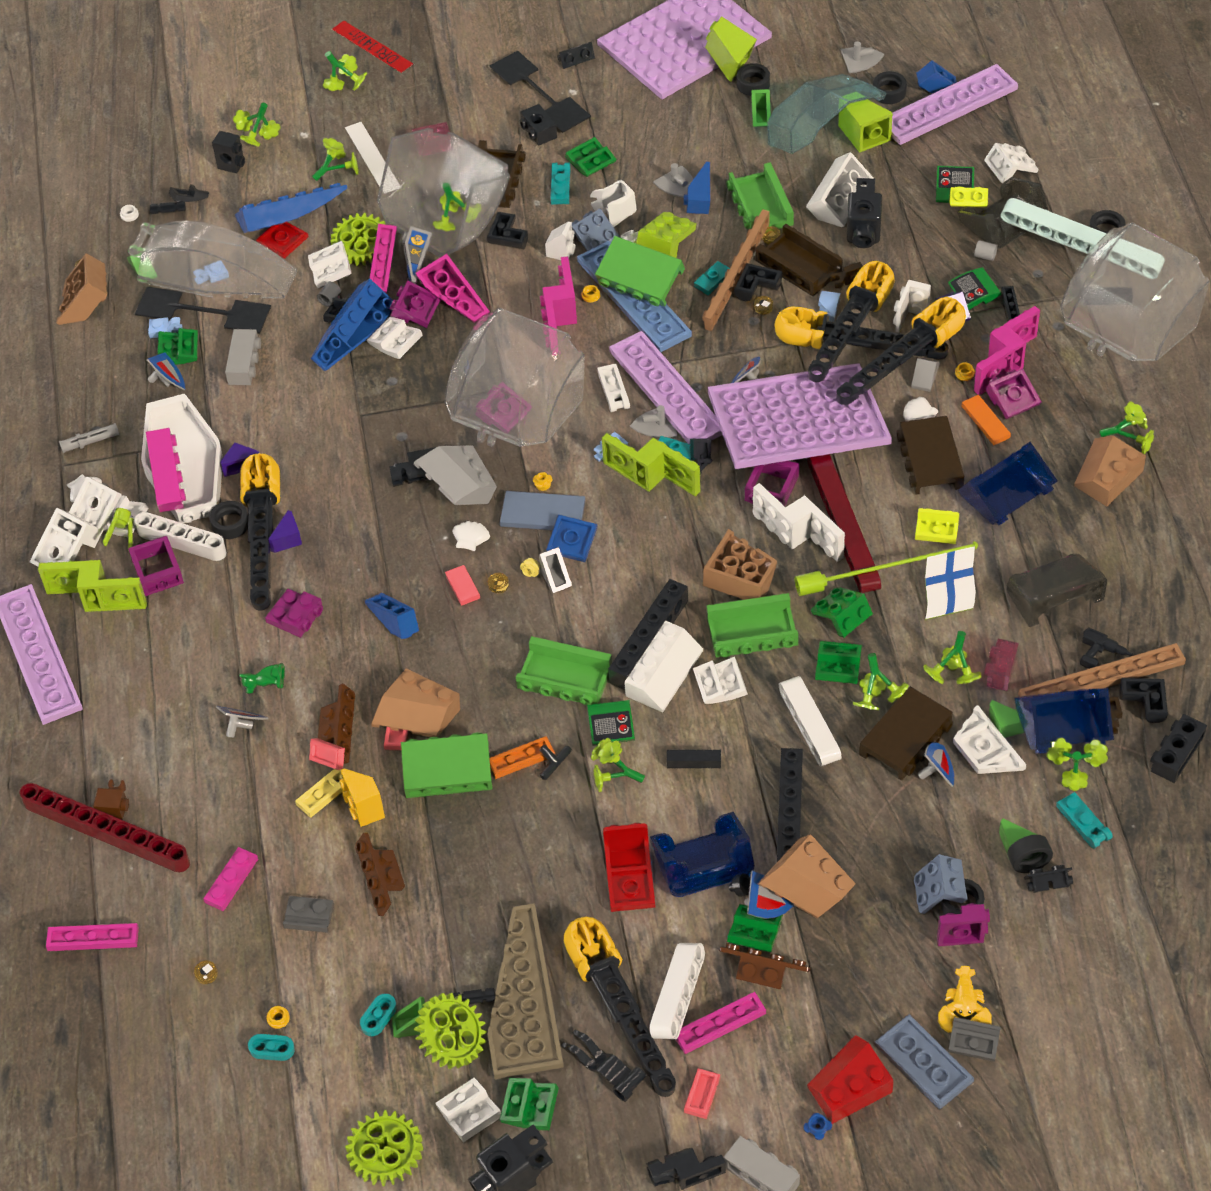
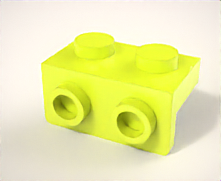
[949,187,988,207]
[915,508,959,544]

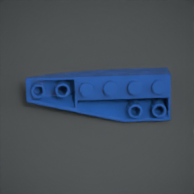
[235,183,347,233]
[311,279,393,371]

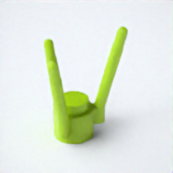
[103,508,134,551]

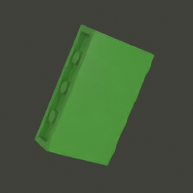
[726,162,794,232]
[595,236,685,307]
[707,593,798,658]
[516,636,612,705]
[401,732,493,798]

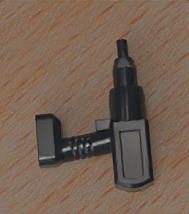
[1080,627,1133,669]

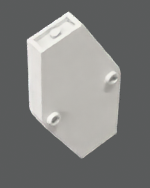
[141,394,223,523]

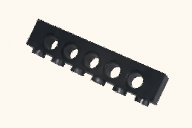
[608,579,688,690]
[777,748,803,862]

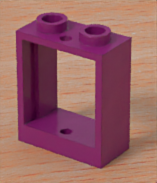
[745,461,799,507]
[128,536,184,596]

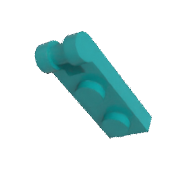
[551,162,571,205]
[1056,792,1113,849]

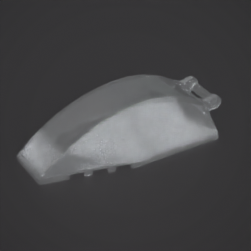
[128,220,297,298]

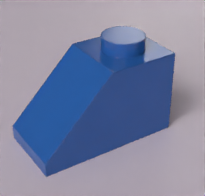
[916,60,957,93]

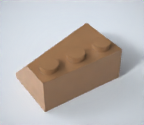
[56,253,108,325]
[1074,436,1146,507]
[703,529,777,600]
[371,669,460,737]
[758,834,856,918]

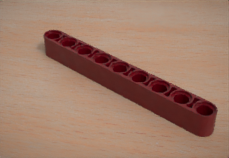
[807,454,881,593]
[19,783,190,873]

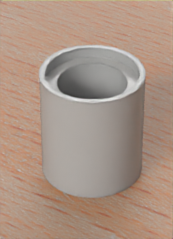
[974,240,998,261]

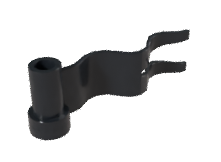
[560,1029,646,1102]

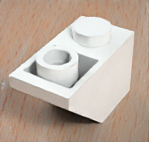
[545,222,575,260]

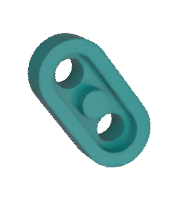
[360,994,397,1036]
[248,1034,295,1061]

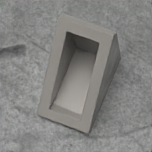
[911,357,940,392]
[539,547,572,593]

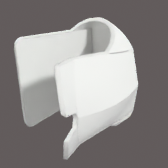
[590,180,637,227]

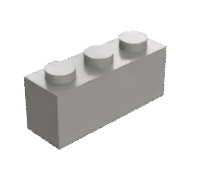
[225,329,261,385]
[724,1136,800,1191]

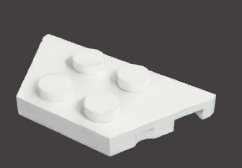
[953,705,1026,774]

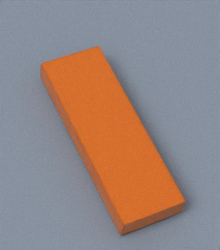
[961,394,1011,446]
[490,736,555,779]

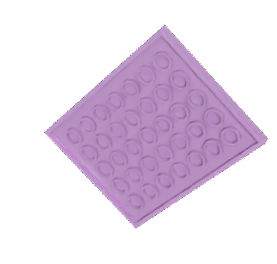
[597,0,772,99]
[708,363,892,469]

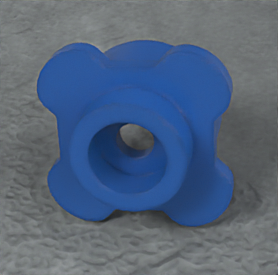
[804,1113,832,1140]

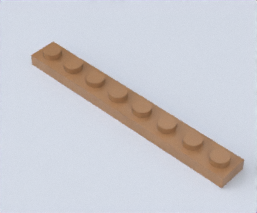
[702,209,770,331]
[1018,643,1186,711]

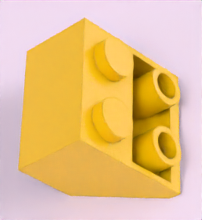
[339,768,385,827]

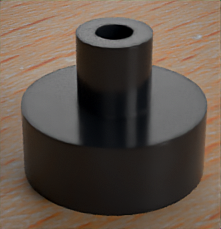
[729,873,751,897]

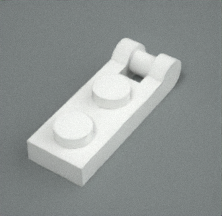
[597,364,630,412]

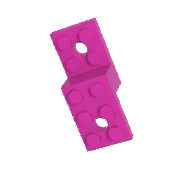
[540,256,577,355]
[974,306,1040,395]

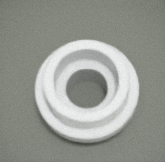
[120,205,139,222]

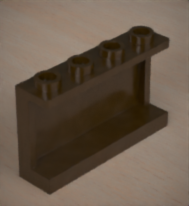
[465,140,526,208]
[756,224,843,296]
[897,416,965,495]
[859,686,953,780]

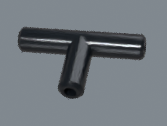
[539,745,572,780]

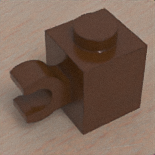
[93,779,129,820]

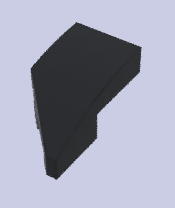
[169,184,209,202]
[323,293,352,323]
[690,439,713,475]

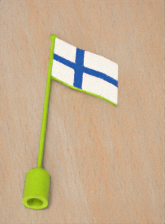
[794,541,978,620]

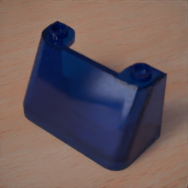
[958,441,1058,526]
[1014,688,1114,754]
[650,811,755,897]

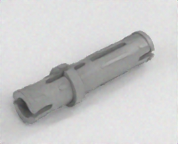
[59,423,119,453]

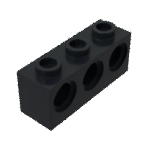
[1150,714,1207,784]

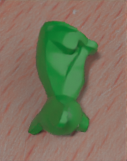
[239,663,285,694]

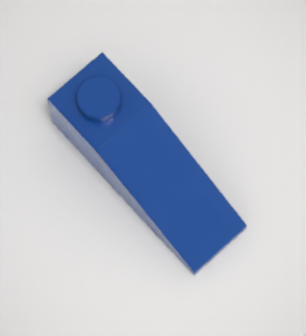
[683,162,710,214]
[365,593,419,639]

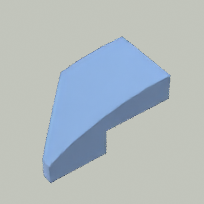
[818,291,841,322]

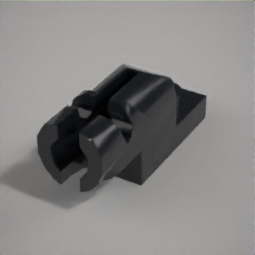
[389,445,446,487]
[646,1148,726,1190]

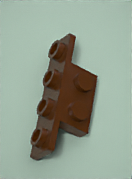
[318,683,355,764]
[355,833,405,916]
[719,943,811,989]

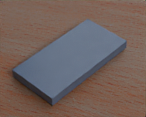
[500,491,586,530]
[875,1015,974,1110]

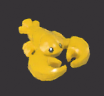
[938,966,992,1033]

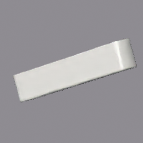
[134,512,227,561]
[779,676,842,767]
[650,943,705,1039]

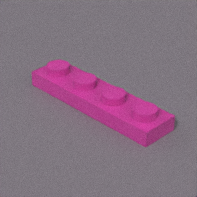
[370,224,397,294]
[46,923,139,951]
[676,992,766,1054]

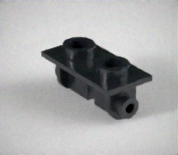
[557,42,595,69]
[1024,865,1073,893]

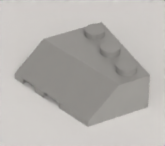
[414,445,497,505]

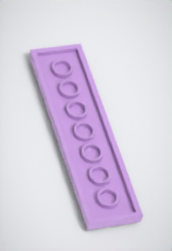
[891,64,1018,145]
[609,331,723,444]
[0,584,83,725]

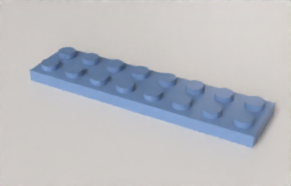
[577,241,692,352]

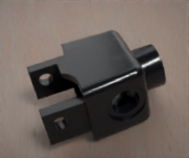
[847,178,882,248]
[468,1124,553,1191]

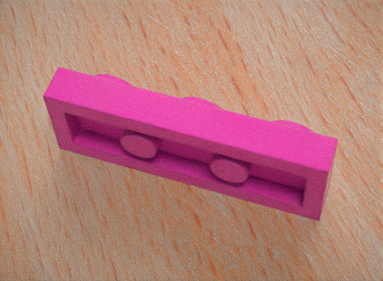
[203,847,258,911]

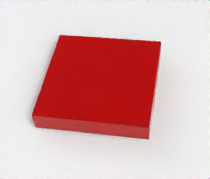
[256,222,309,259]

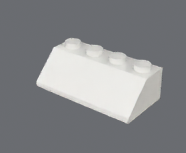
[806,152,873,227]
[625,621,703,712]

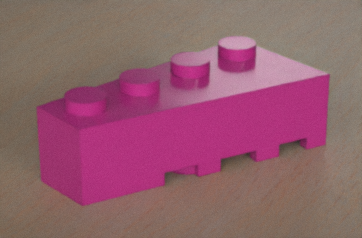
[146,428,186,512]

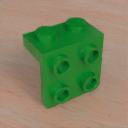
[811,587,873,638]

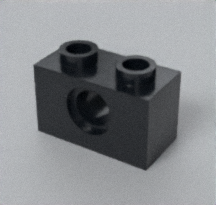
[519,104,557,146]
[212,131,245,173]

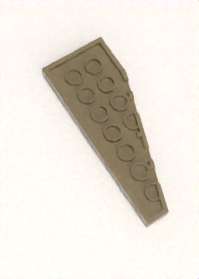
[487,903,564,1079]

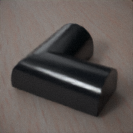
[487,212,528,250]
[734,263,782,301]
[1120,678,1168,723]

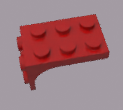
[603,823,656,912]

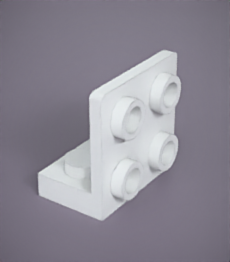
[984,143,1039,184]
[893,280,931,333]

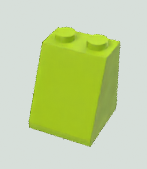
[705,16,757,82]
[838,93,893,153]

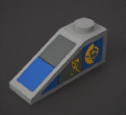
[402,226,432,284]

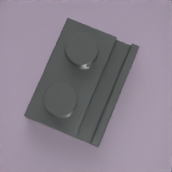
[283,896,334,933]
[948,1017,1001,1062]

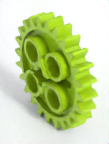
[330,213,385,266]
[414,993,487,1069]
[345,1110,423,1186]

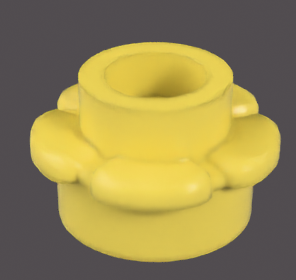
[520,558,540,577]

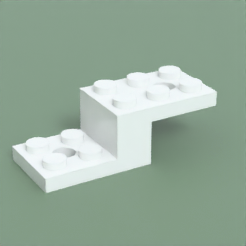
[30,477,121,578]
[753,483,845,562]

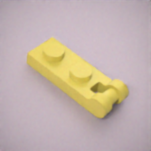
[295,768,344,818]

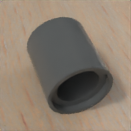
[317,281,341,307]

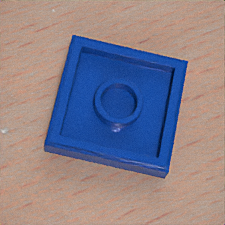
[546,515,598,562]

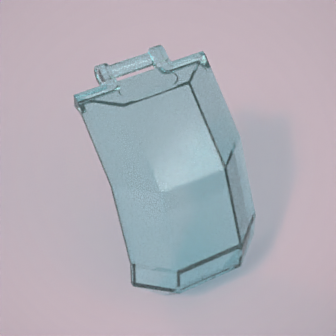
[766,74,887,154]

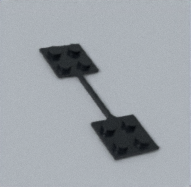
[490,50,591,133]
[135,287,272,334]

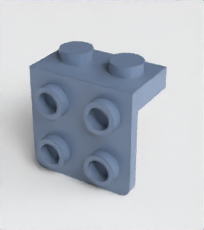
[572,208,620,251]
[914,854,967,914]

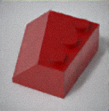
[807,1035,894,1124]

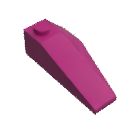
[416,254,490,322]

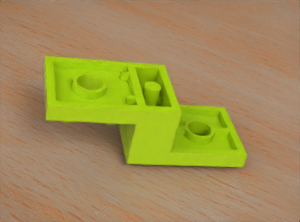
[636,212,697,258]
[602,433,700,497]
[38,560,147,612]

